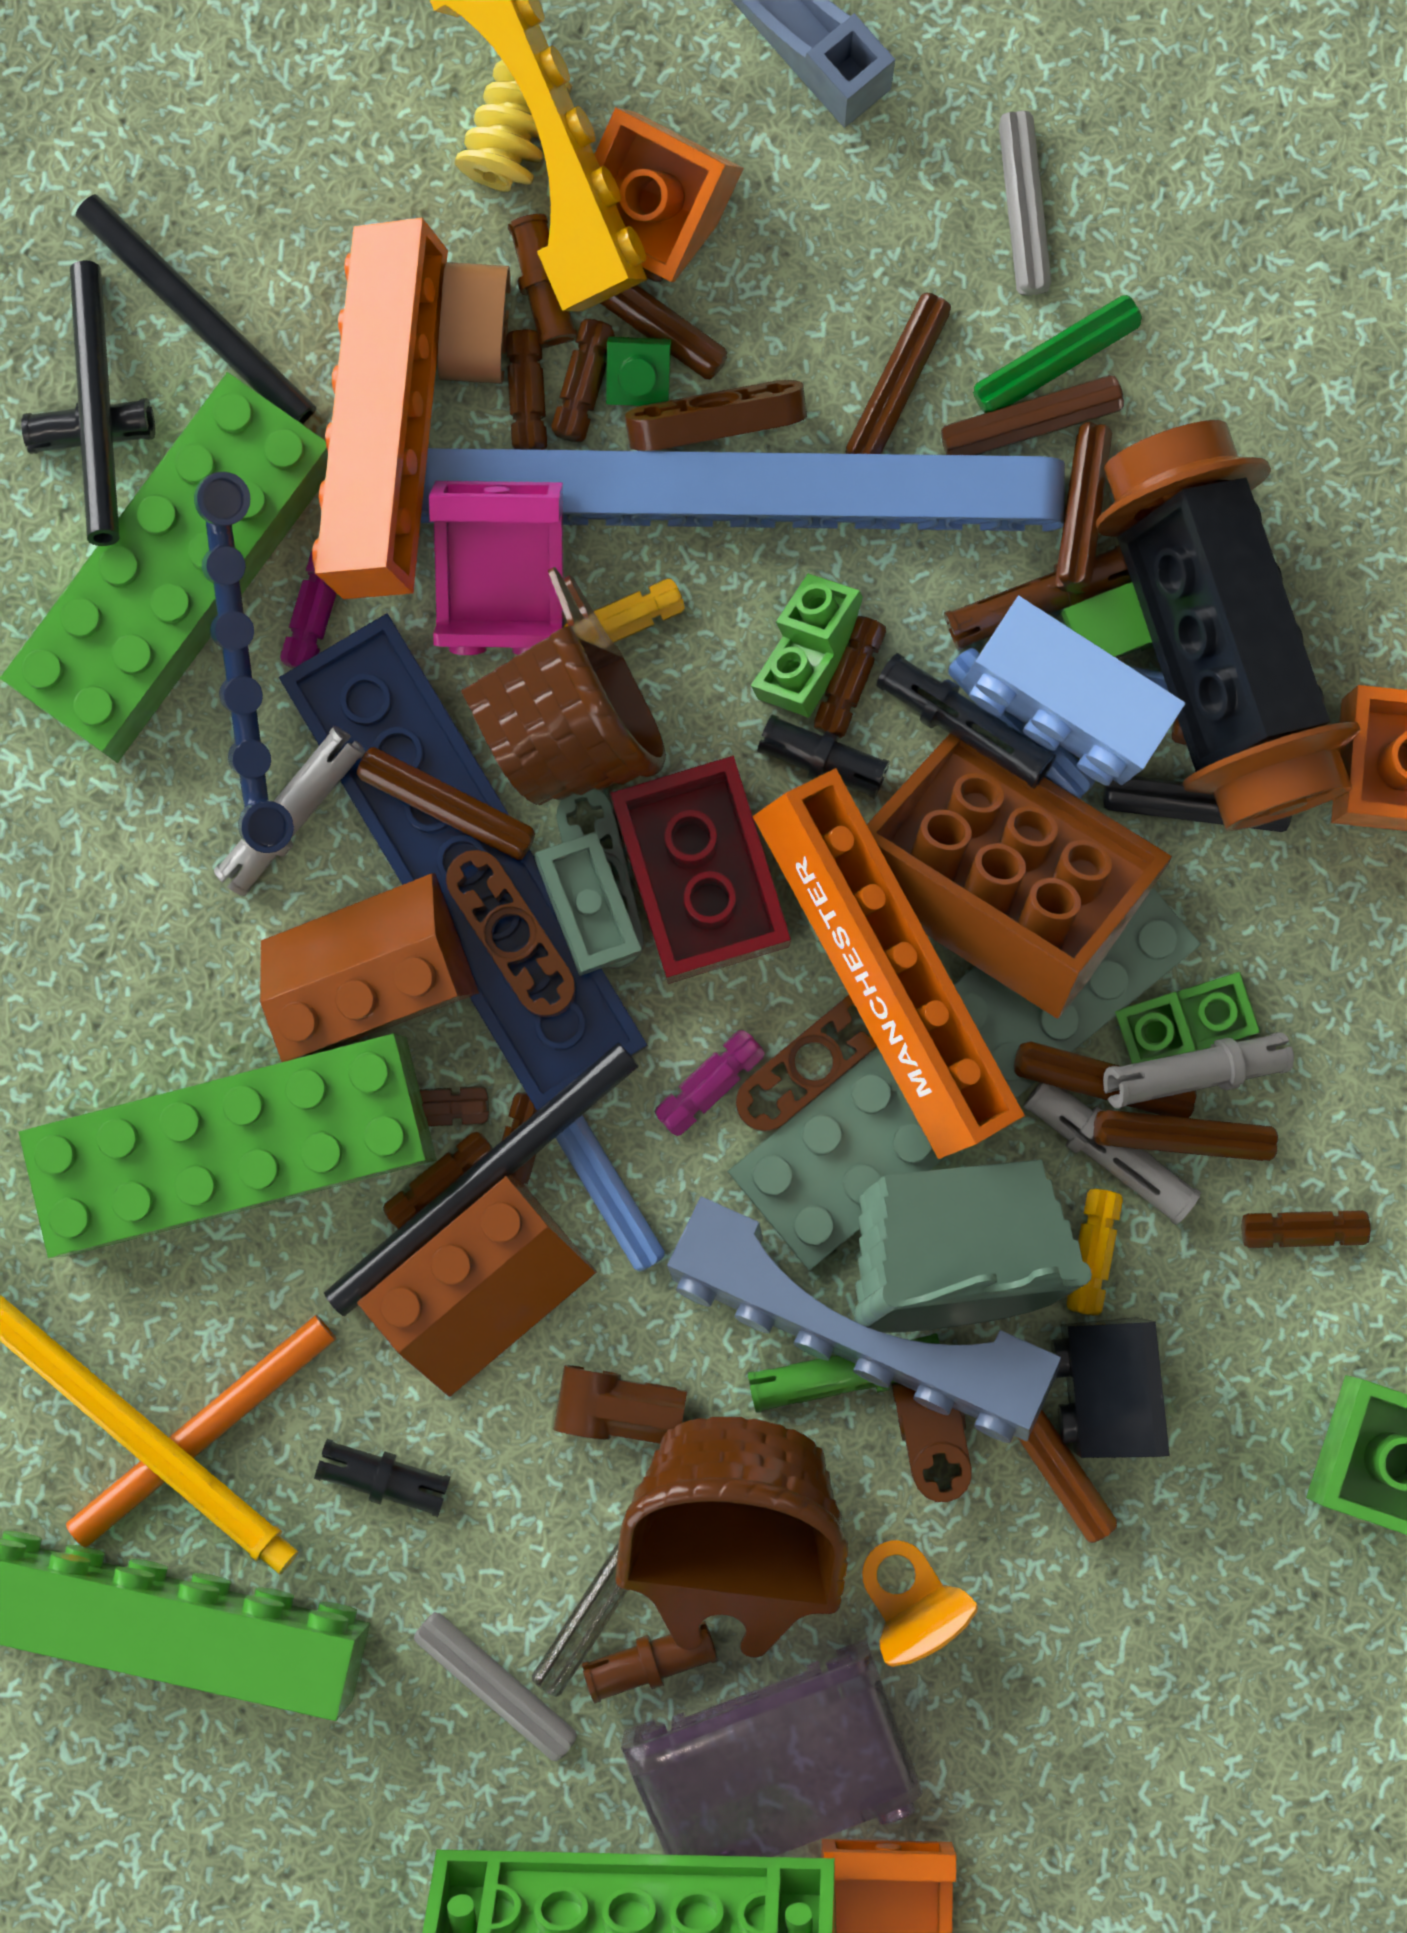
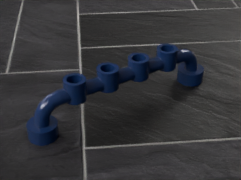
[194,472,294,853]

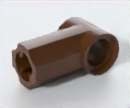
[553,1365,687,1444]

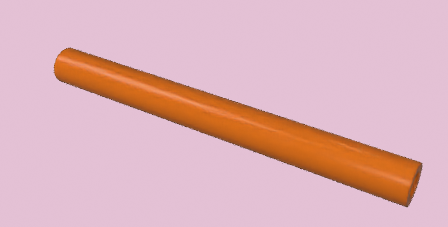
[66,1315,336,1548]

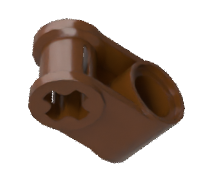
[892,1383,972,1502]

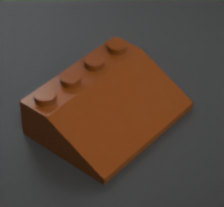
[867,734,1172,1019]

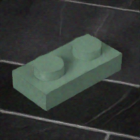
[534,831,642,976]

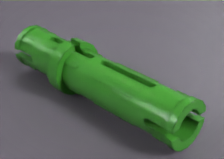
[748,1333,940,1413]

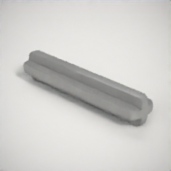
[999,111,1052,296]
[414,1612,577,1762]

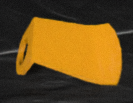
[862,1540,978,1667]

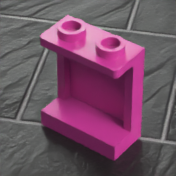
[429,481,564,655]

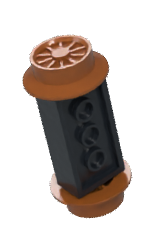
[1096,420,1361,831]

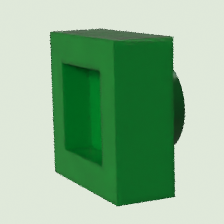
[606,336,671,406]

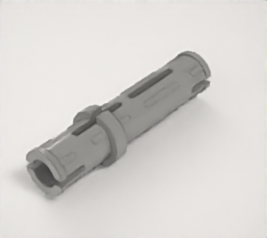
[214,726,365,896]
[1103,1032,1294,1109]
[1023,1082,1201,1225]

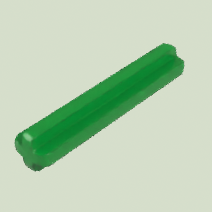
[973,295,1142,413]

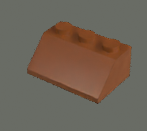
[260,873,479,1062]
[357,1174,597,1397]

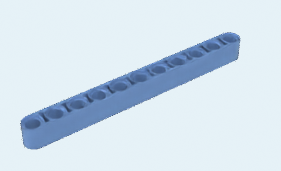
[421,448,1065,531]

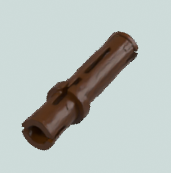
[944,545,1132,651]

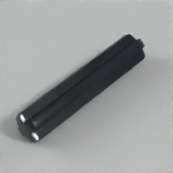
[1103,776,1292,832]

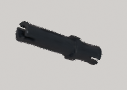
[876,653,1056,789]

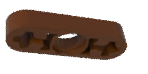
[625,380,807,451]
[446,850,576,1018]
[736,995,877,1132]

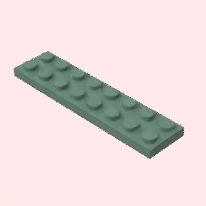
[727,888,1201,1270]

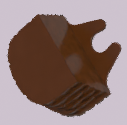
[461,567,666,806]
[615,1417,849,1658]

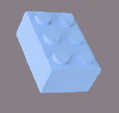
[962,595,1186,786]

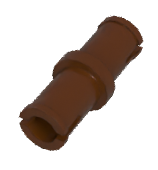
[508,213,577,348]
[582,1621,718,1704]

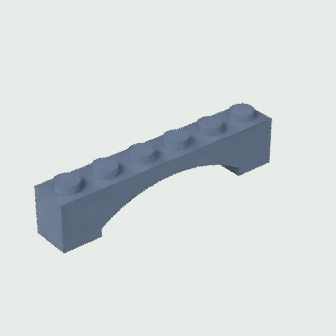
[731,0,896,128]
[667,1196,1061,1443]

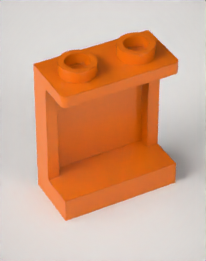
[821,1839,956,1933]

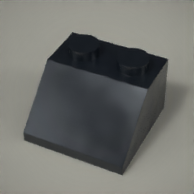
[1051,1317,1170,1458]

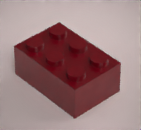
[610,755,791,984]

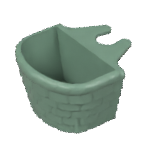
[854,1159,1092,1333]

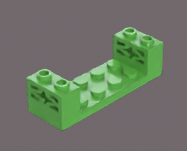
[422,1849,836,1933]

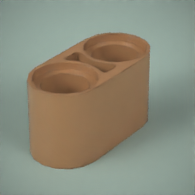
[438,262,511,384]

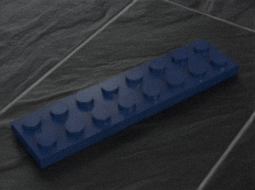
[278,613,648,1111]

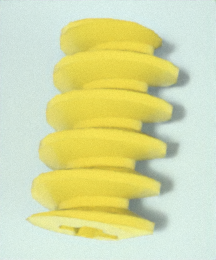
[455,60,572,192]

